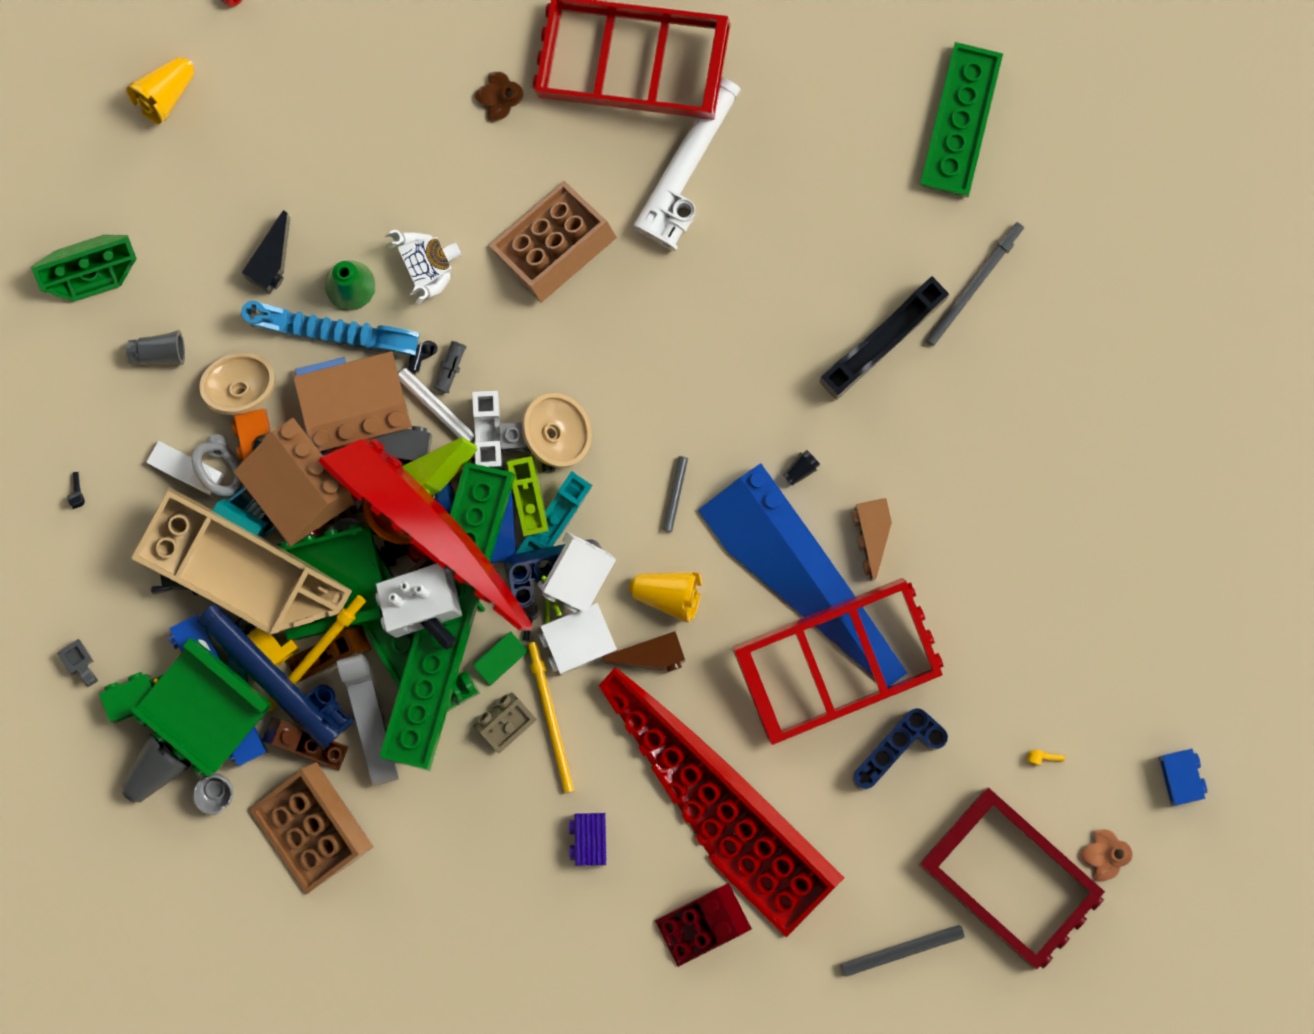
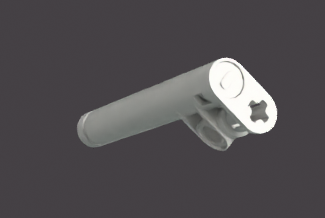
[633,77,741,251]

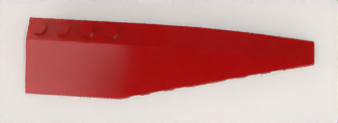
[599,667,845,938]

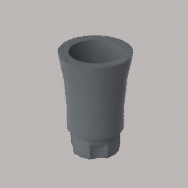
[126,330,185,365]

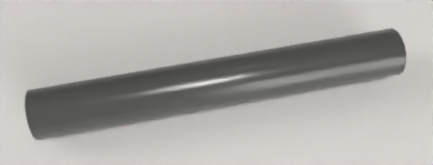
[662,456,688,532]

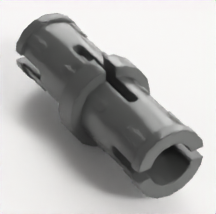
[434,341,467,394]

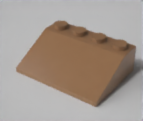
[489,181,617,303]
[294,351,412,451]
[234,418,354,546]
[249,762,374,895]

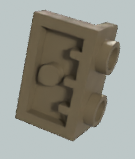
[474,692,537,754]

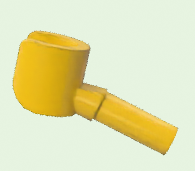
[1027,750,1065,766]

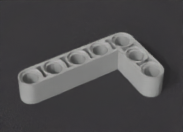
[337,654,399,786]

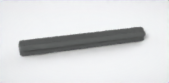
[840,925,965,977]

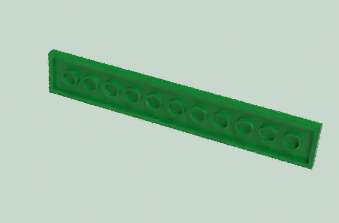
[379,462,515,771]

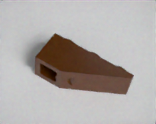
[262,717,349,770]

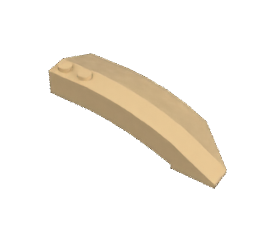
[131,487,352,635]

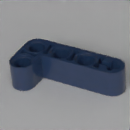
[504,539,602,608]
[853,708,948,790]

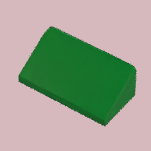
[473,631,529,686]

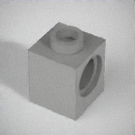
[500,422,528,453]

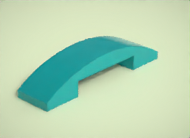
[515,471,593,566]

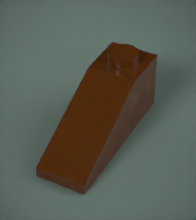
[287,626,371,683]
[603,631,685,673]

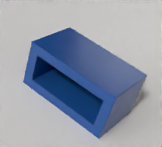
[1159,748,1207,807]

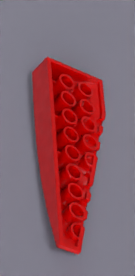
[318,439,533,631]

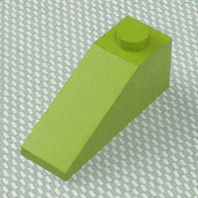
[402,437,478,496]
[507,454,549,536]

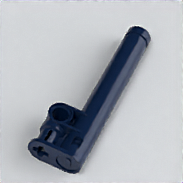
[197,603,355,750]

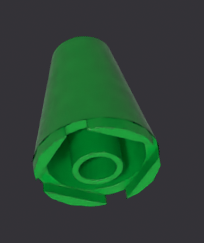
[325,260,375,310]

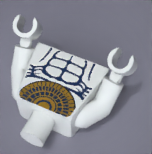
[385,230,462,305]

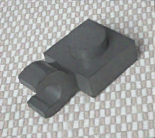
[57,639,98,686]

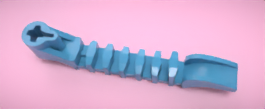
[241,301,420,356]

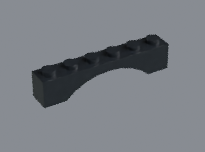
[819,276,949,401]

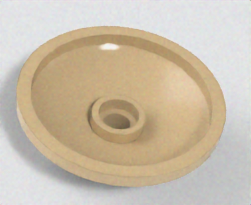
[199,352,276,415]
[522,393,592,468]

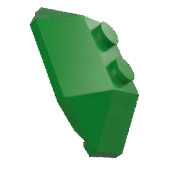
[31,235,137,302]

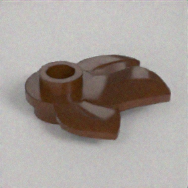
[474,72,523,121]

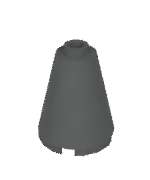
[122,732,192,803]

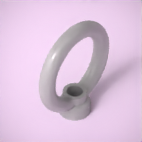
[192,434,243,496]

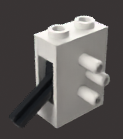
[376,564,462,650]

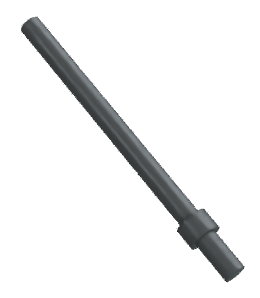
[926,222,1024,346]

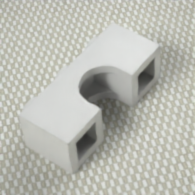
[472,391,503,470]

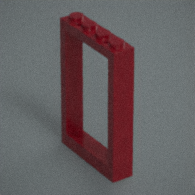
[918,787,1105,970]

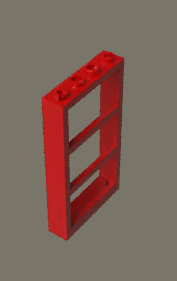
[533,0,731,120]
[732,578,944,745]

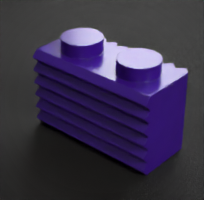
[569,813,607,866]

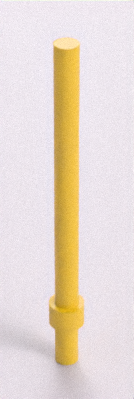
[268,595,366,712]
[527,642,574,793]

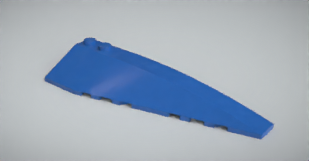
[698,463,908,688]

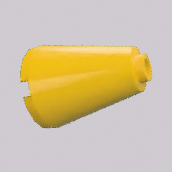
[125,57,195,125]
[629,572,702,623]

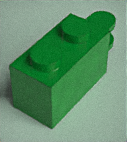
[99,672,164,724]

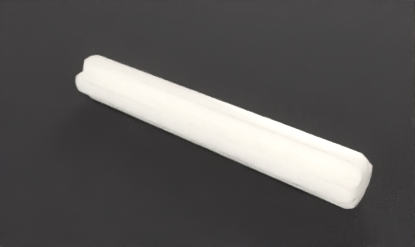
[398,368,475,442]

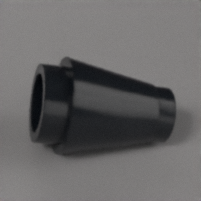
[783,450,820,486]

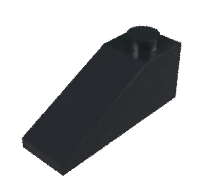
[242,210,290,293]

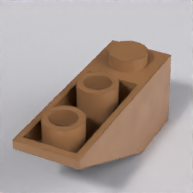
[852,498,892,581]

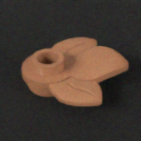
[1080,829,1133,881]

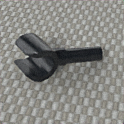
[67,472,85,509]
[523,605,538,641]

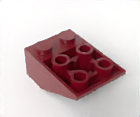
[655,883,752,967]

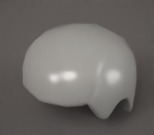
[193,774,233,815]

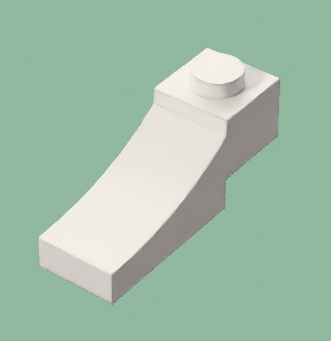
[146,441,225,498]

